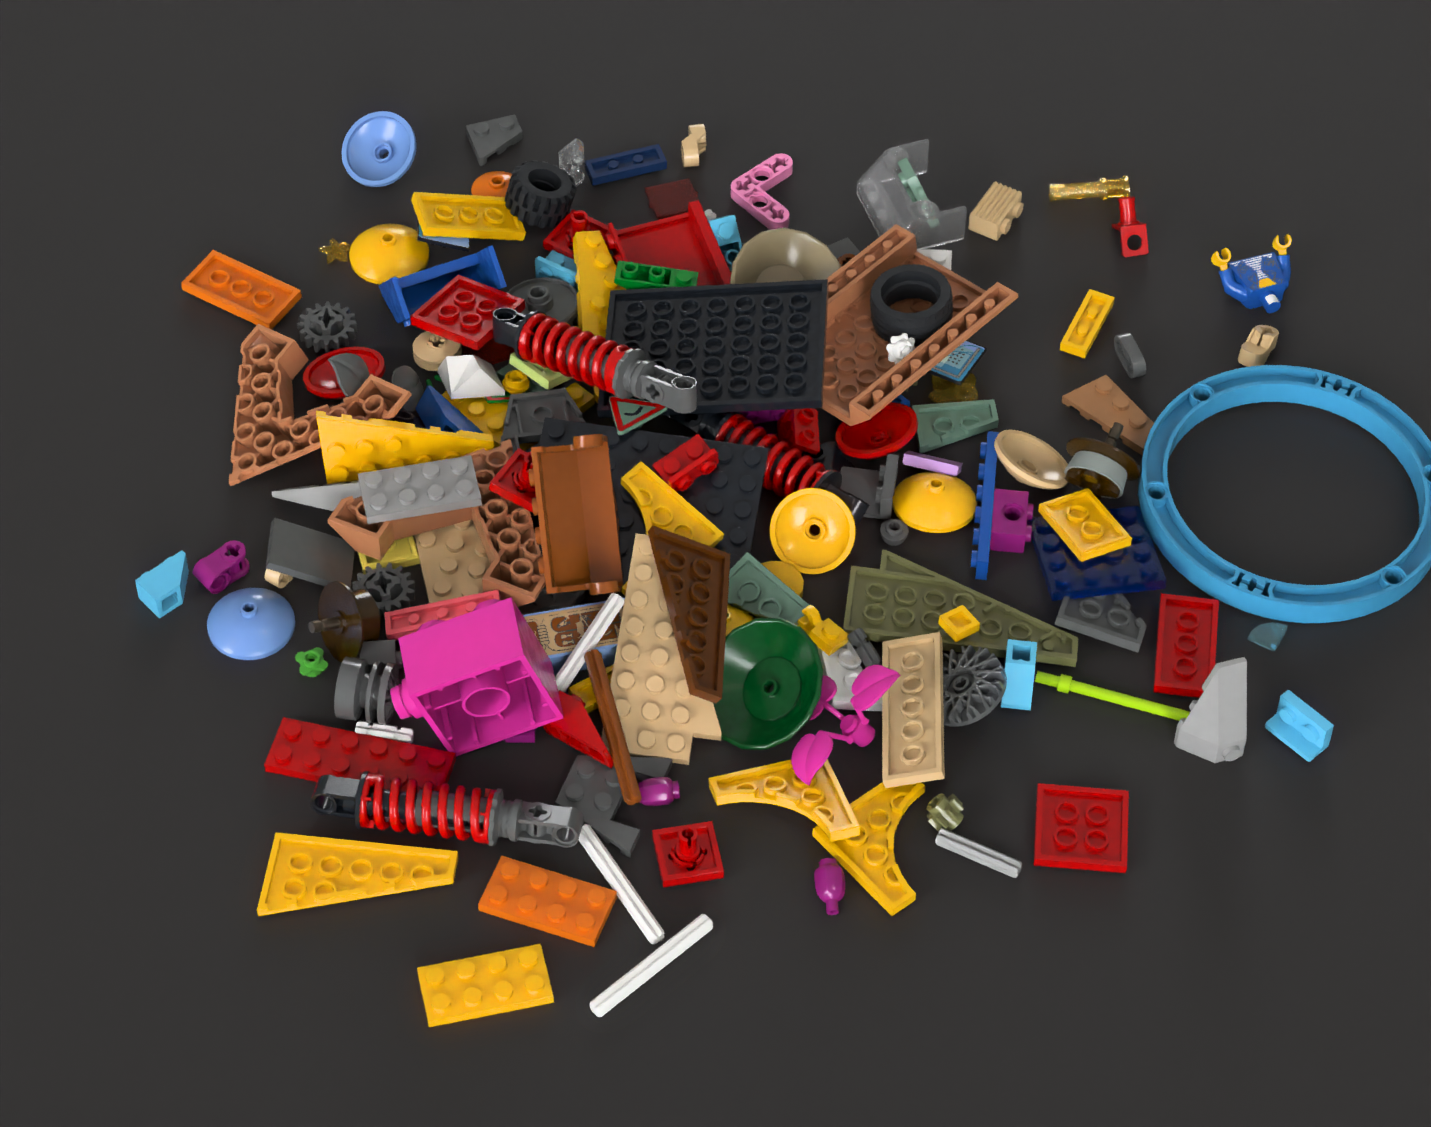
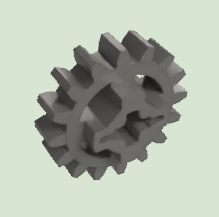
[297,301,358,353]
[352,563,415,618]

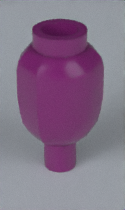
[638,777,680,806]
[814,858,845,915]

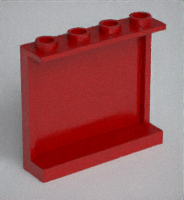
[604,200,731,286]

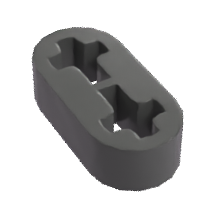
[1114,332,1146,379]

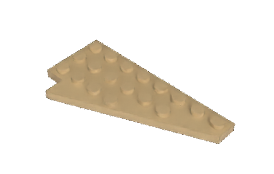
[414,520,491,603]
[601,533,722,765]

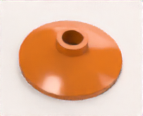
[471,171,512,197]

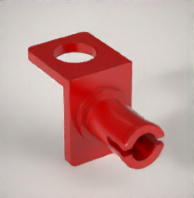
[1112,196,1149,257]

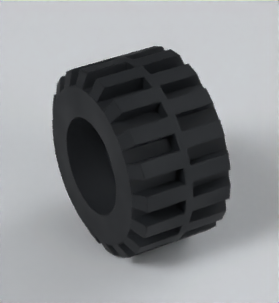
[505,160,576,228]

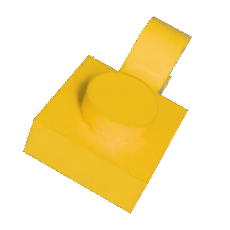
[798,605,849,656]

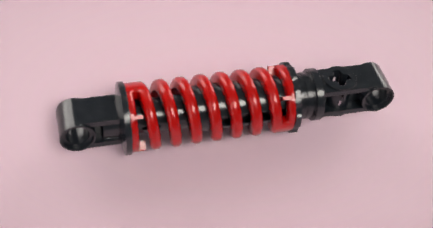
[666,412,870,528]

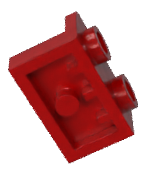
[777,408,820,455]
[652,434,719,492]

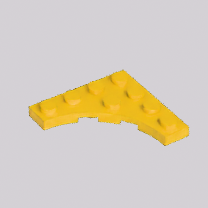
[441,382,595,451]
[620,461,724,595]
[708,759,860,842]
[812,782,925,916]

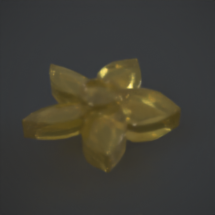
[319,238,350,263]

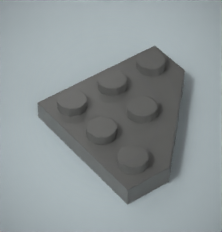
[1054,560,1147,653]

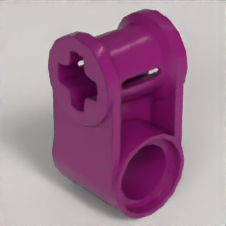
[193,540,250,594]

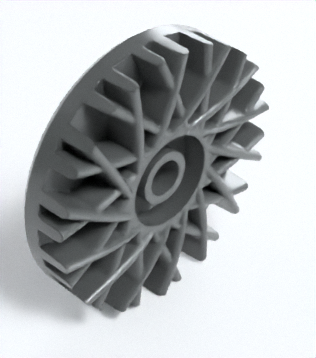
[507,277,578,327]
[943,645,1007,727]

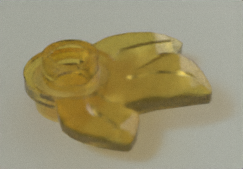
[929,372,978,403]

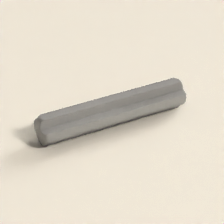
[935,828,1022,878]

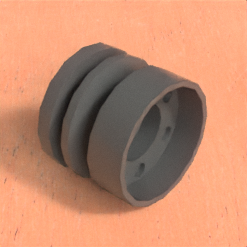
[334,656,399,725]

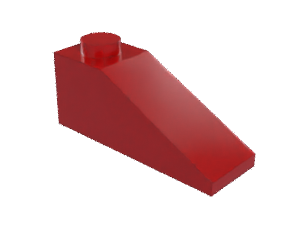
[543,690,614,769]

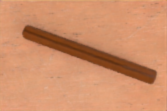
[584,649,642,806]

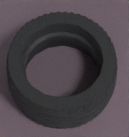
[870,264,953,347]

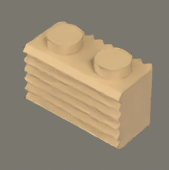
[968,181,1024,241]

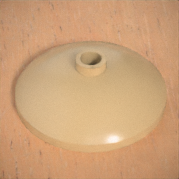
[994,430,1068,490]

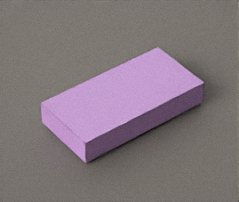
[902,451,963,476]

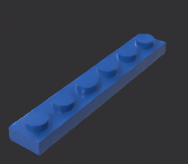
[971,431,999,580]

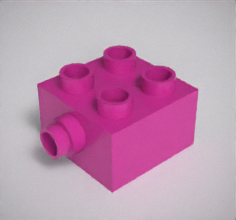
[390,597,564,756]

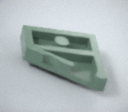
[897,157,939,227]

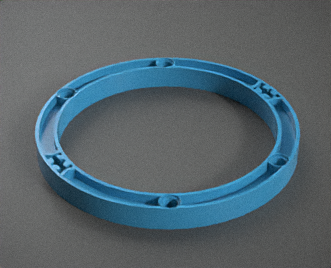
[1138,365,1431,623]

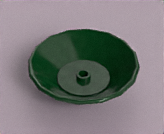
[713,618,823,750]

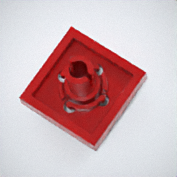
[543,209,617,259]
[489,448,536,513]
[652,821,724,888]

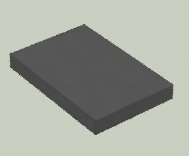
[266,518,355,588]

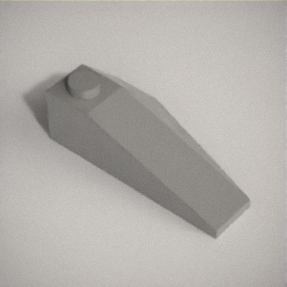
[272,480,362,511]
[1174,657,1247,763]

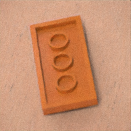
[181,250,302,330]
[478,855,617,947]

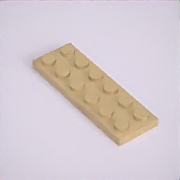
[882,632,945,788]

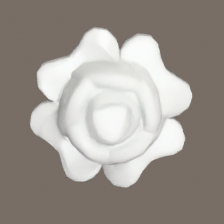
[886,333,915,365]

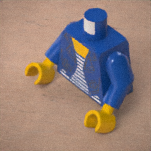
[1211,234,1292,313]

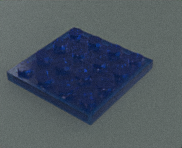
[1027,506,1166,601]

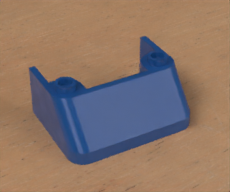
[378,245,507,327]

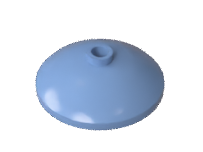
[341,111,417,187]
[207,588,295,660]

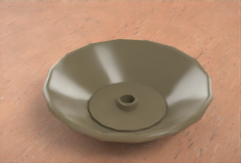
[730,227,842,284]

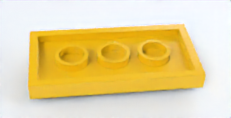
[411,192,526,241]
[417,943,554,1027]

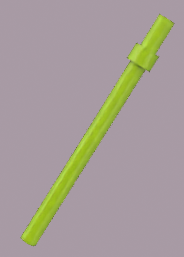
[1035,671,1190,721]

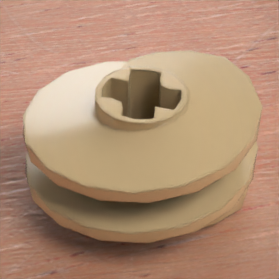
[412,331,462,371]

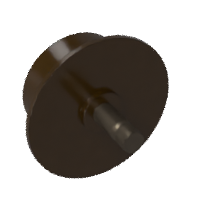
[309,581,381,662]

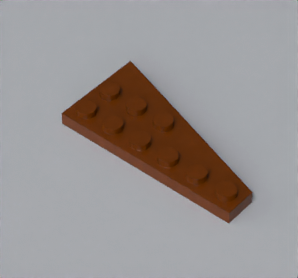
[648,526,730,703]

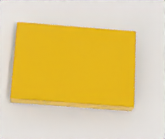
[1038,488,1132,562]

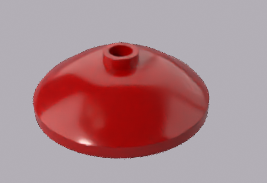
[303,347,386,399]
[836,402,918,459]

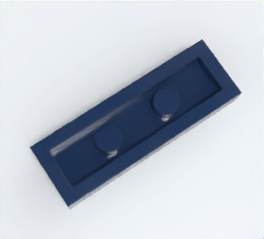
[585,144,667,186]

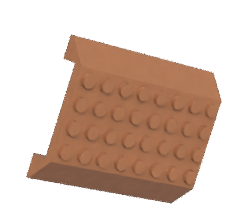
[822,224,1018,426]

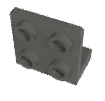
[840,454,899,520]

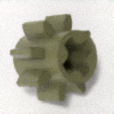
[926,793,964,831]

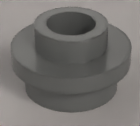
[880,519,909,546]

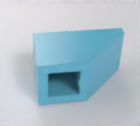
[708,215,742,271]
[135,550,189,619]
[1001,639,1037,710]

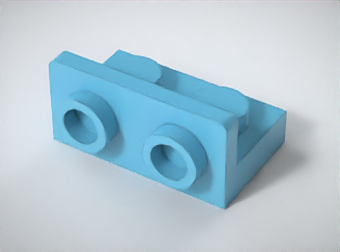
[535,250,578,291]
[1265,690,1334,762]

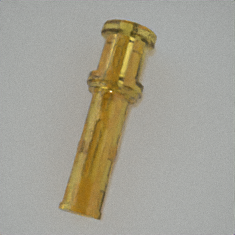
[1049,175,1130,201]

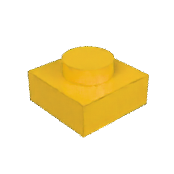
[938,605,980,642]

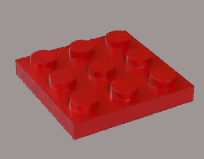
[410,274,525,351]
[1033,783,1129,873]

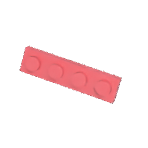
[384,589,501,641]

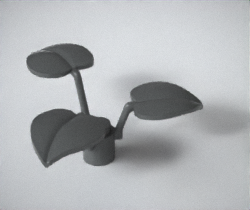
[328,353,424,412]

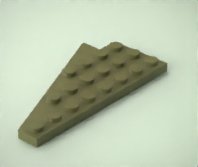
[843,550,1078,667]

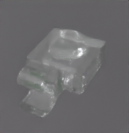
[558,138,585,186]

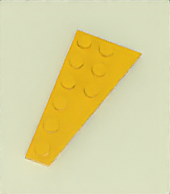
[573,230,627,338]
[316,410,494,484]
[257,832,458,916]

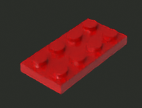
[1153,593,1219,698]

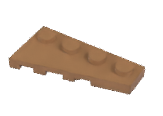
[1061,375,1154,455]

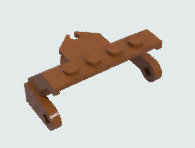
[529,434,624,595]

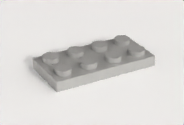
[358,455,482,524]

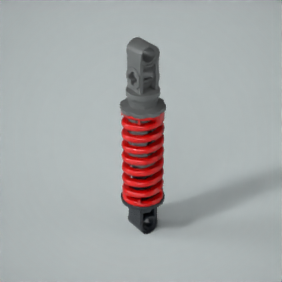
[492,308,697,414]
[310,771,584,848]

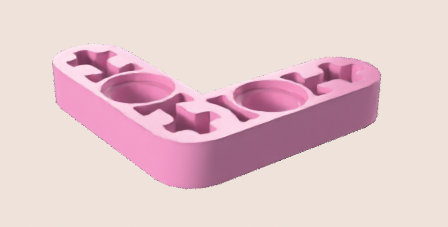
[731,153,793,230]

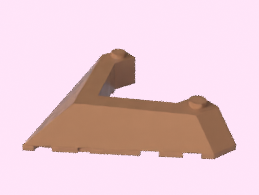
[229,324,412,486]
[328,439,546,607]

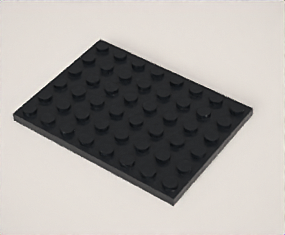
[597,279,829,418]
[530,417,769,593]

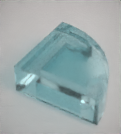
[1248,623,1288,652]

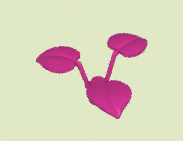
[791,665,901,785]

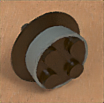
[1064,422,1141,500]

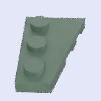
[912,399,999,454]
[728,552,809,625]

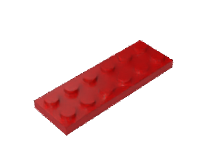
[264,717,456,793]

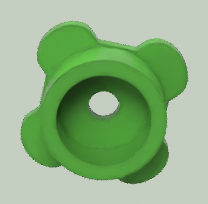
[295,647,328,677]

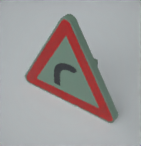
[609,396,667,435]

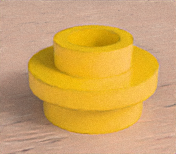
[502,370,530,394]

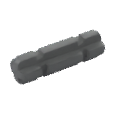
[847,628,882,668]

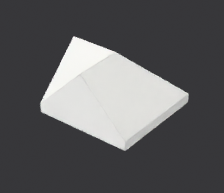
[438,355,505,399]

